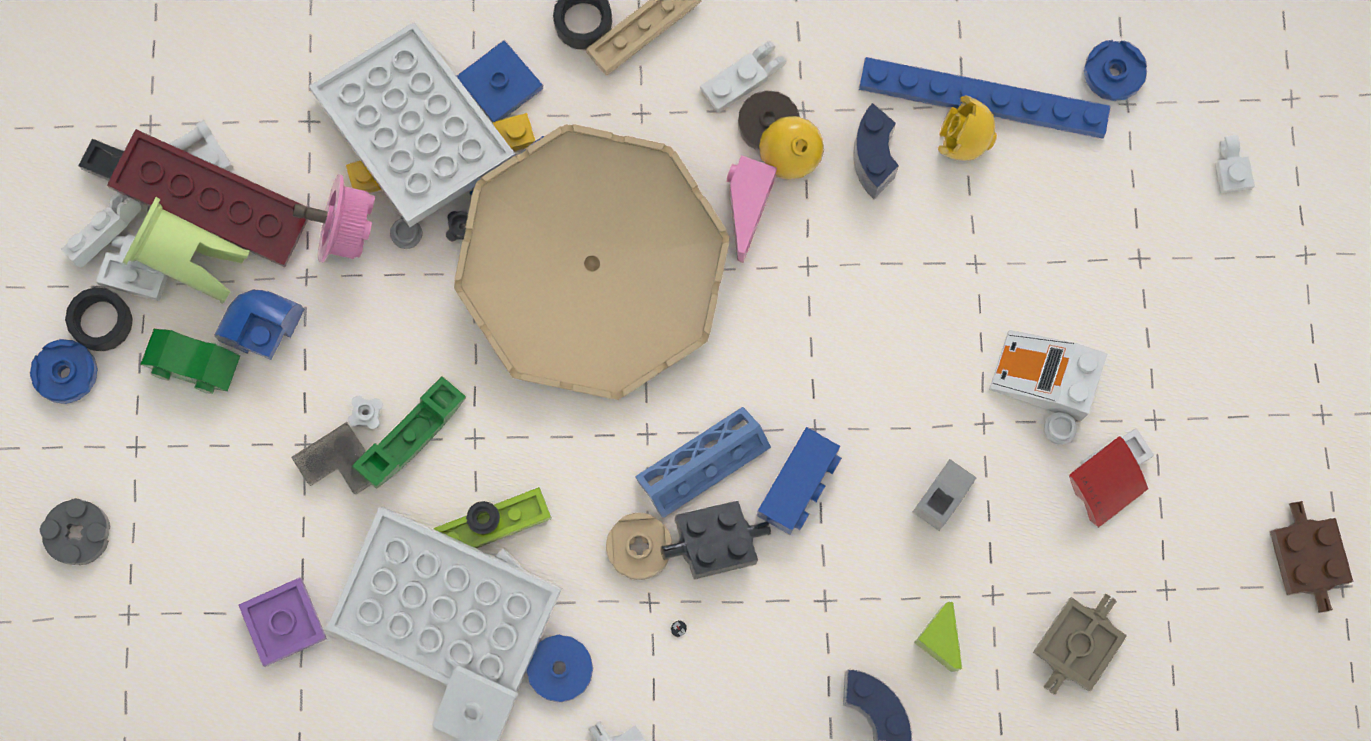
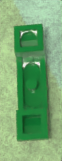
[352,376,466,489]

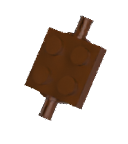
[1270,501,1354,613]

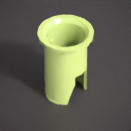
[122,197,250,304]

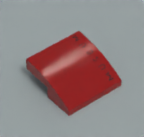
[1069,436,1148,528]

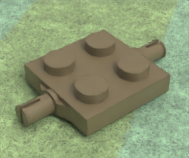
[1033,594,1127,695]

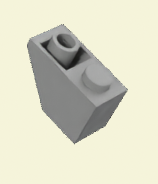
[913,459,977,531]

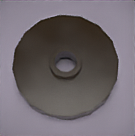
[738,90,800,150]

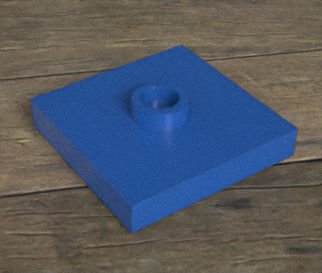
[456,40,544,122]

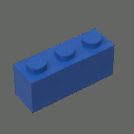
[756,427,842,535]

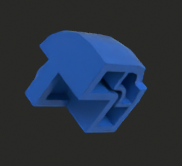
[214,289,305,360]

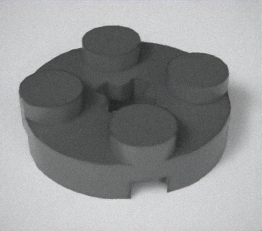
[40,498,110,565]

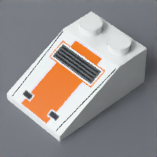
[989,330,1108,421]

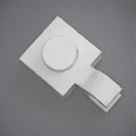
[1215,134,1255,194]

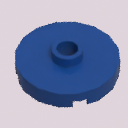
[1083,40,1147,101]
[30,339,98,404]
[526,635,593,703]

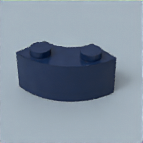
[853,103,899,199]
[843,669,912,741]

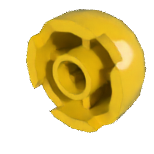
[938,95,997,161]
[759,116,824,180]

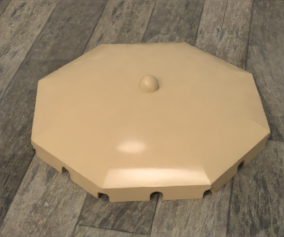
[454,124,730,400]

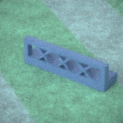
[635,407,771,518]

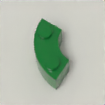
[140,328,241,394]

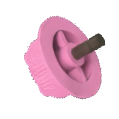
[292,174,375,263]

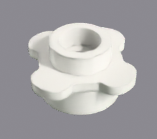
[348,395,383,430]

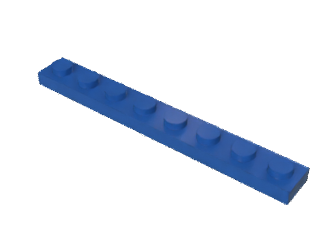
[859,57,1111,139]

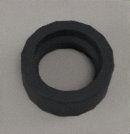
[553,0,612,50]
[65,287,133,352]

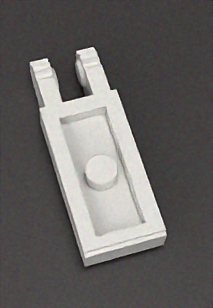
[700,41,787,113]
[61,192,142,268]

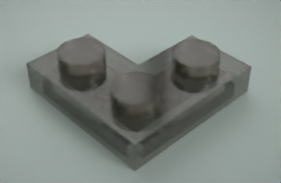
[291,422,371,495]

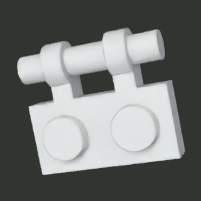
[96,234,168,302]

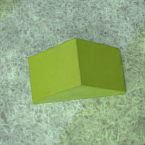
[914,602,962,672]

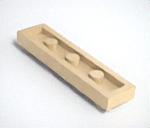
[586,0,702,76]

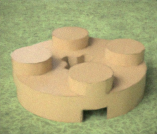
[606,513,672,580]

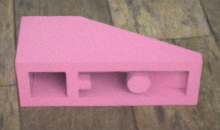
[726,155,777,263]

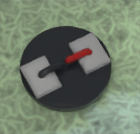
[671,620,687,637]

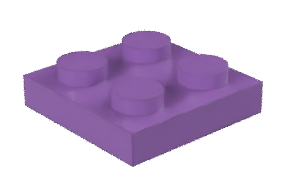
[238,577,327,667]

